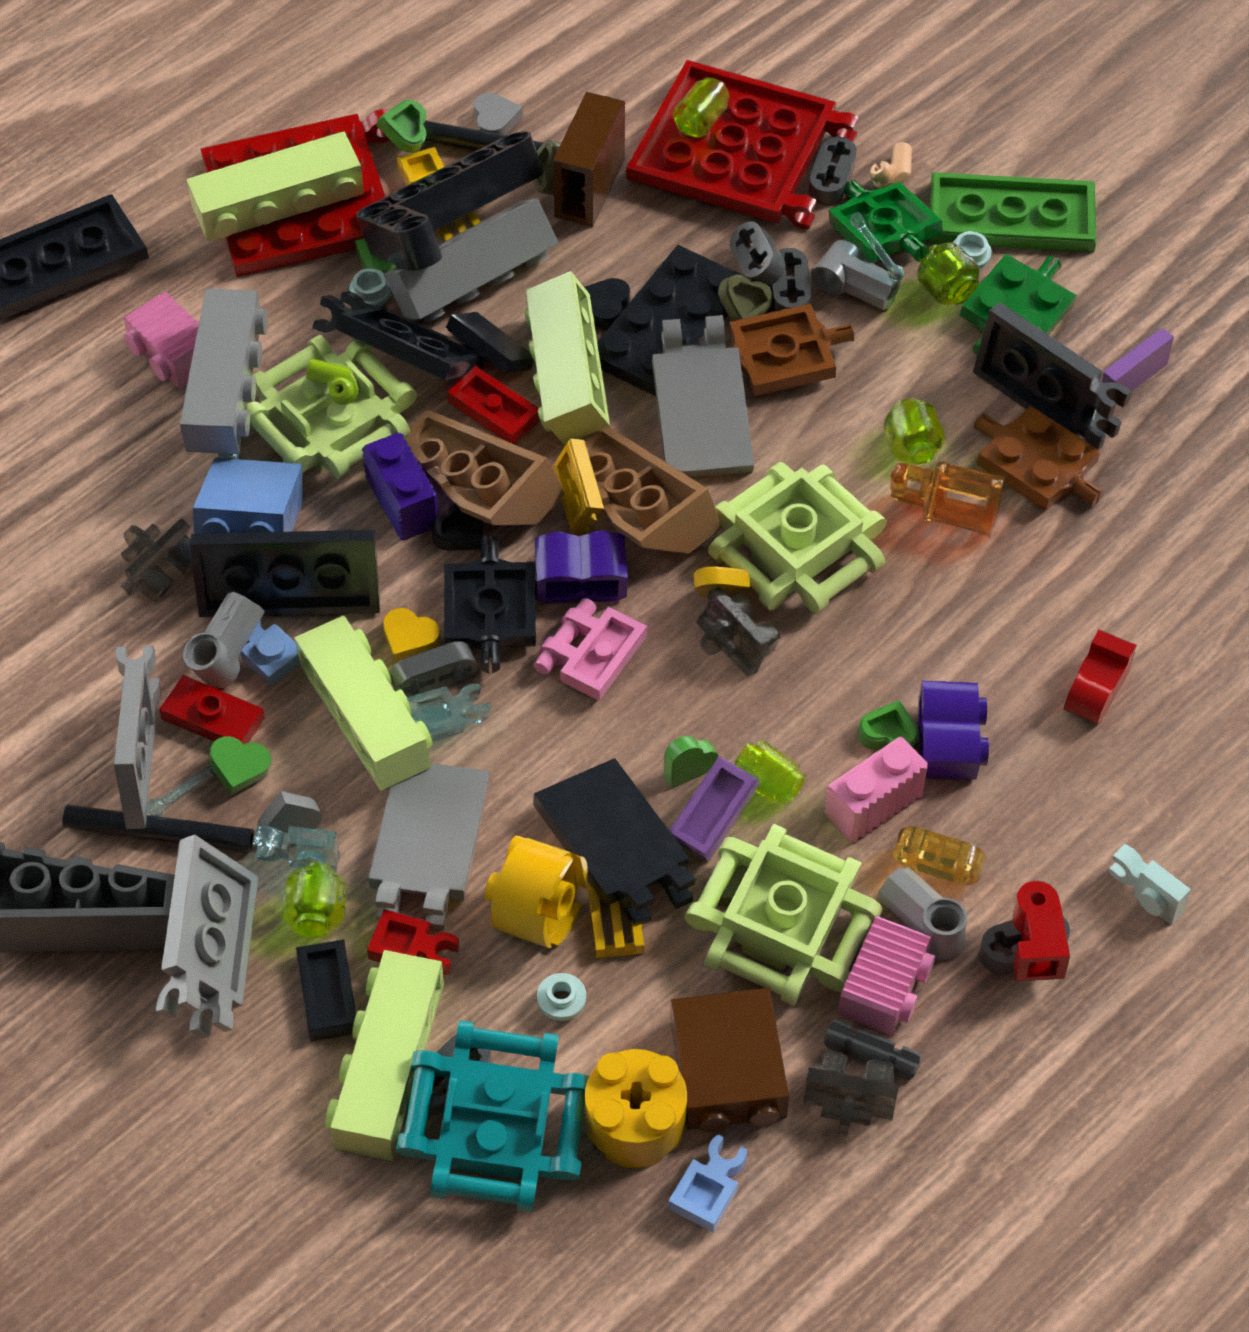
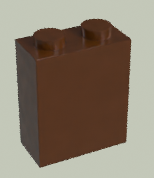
[553,91,625,227]
[670,988,789,1132]

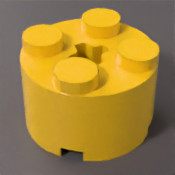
[484,835,588,948]
[585,1049,687,1168]

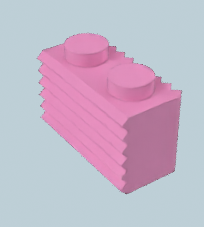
[123,291,199,389]
[824,737,928,843]
[838,916,936,1036]

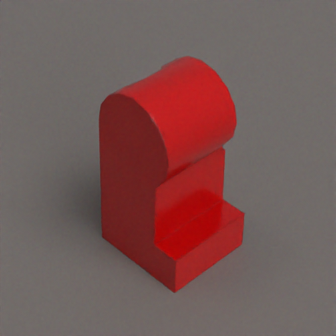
[1063,629,1137,725]
[1012,881,1070,982]

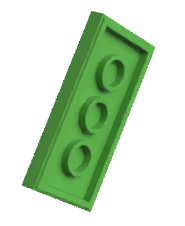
[929,172,1096,252]

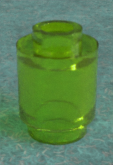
[673,78,729,137]
[735,739,807,806]

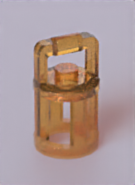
[890,460,1006,537]

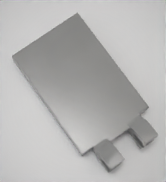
[652,315,754,478]
[114,646,161,829]
[369,763,490,930]
[156,835,258,1039]

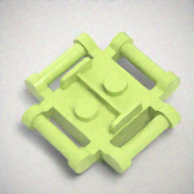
[246,335,417,479]
[708,462,887,613]
[684,824,883,1006]

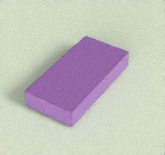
[1102,328,1174,391]
[669,756,760,862]

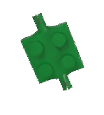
[828,179,943,263]
[959,254,1077,355]

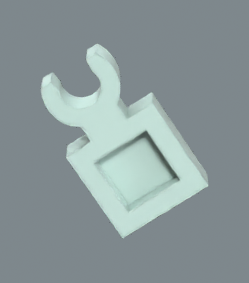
[1108,844,1191,925]

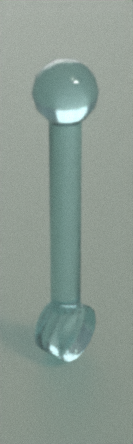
[850,212,905,282]
[147,762,216,816]

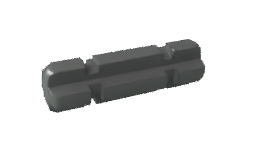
[824,1020,921,1080]

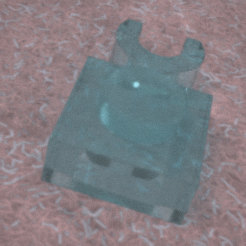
[407,684,491,741]
[253,826,340,873]

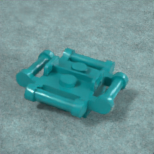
[396,1020,589,1212]

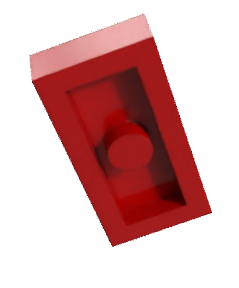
[447,366,540,444]
[159,675,265,744]

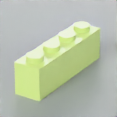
[186,132,364,242]
[524,271,610,444]
[294,615,433,791]
[325,950,444,1161]

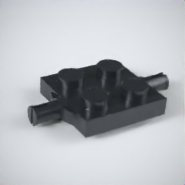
[444,536,536,673]

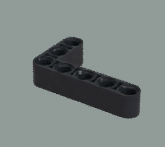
[356,131,543,271]

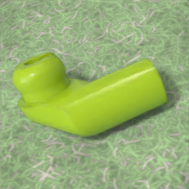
[306,359,359,405]

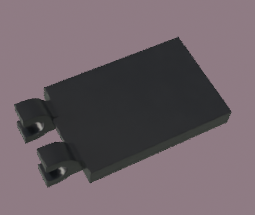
[312,291,486,380]
[973,302,1132,450]
[533,758,696,927]

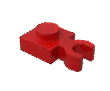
[367,909,460,975]

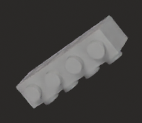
[383,198,559,323]
[180,288,268,454]

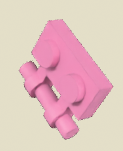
[533,598,647,701]

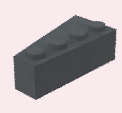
[0,842,175,953]

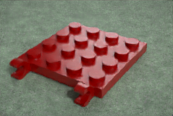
[626,60,859,229]
[200,109,390,277]

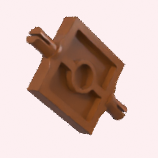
[729,304,854,396]
[973,406,1104,510]

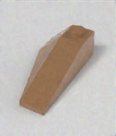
[404,409,565,525]
[580,427,722,554]

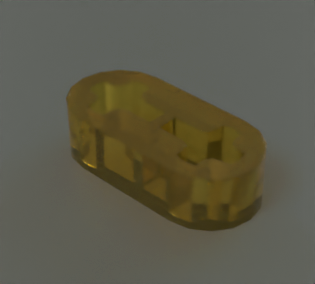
[892,827,986,885]

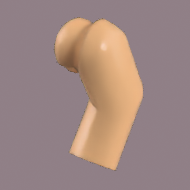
[870,142,912,189]

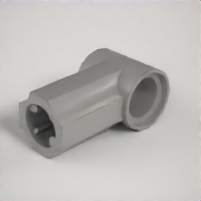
[811,240,902,310]
[183,591,264,689]
[878,867,967,960]

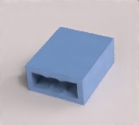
[193,458,303,534]

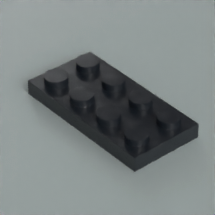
[0,194,149,320]
[597,245,749,396]
[190,530,380,617]

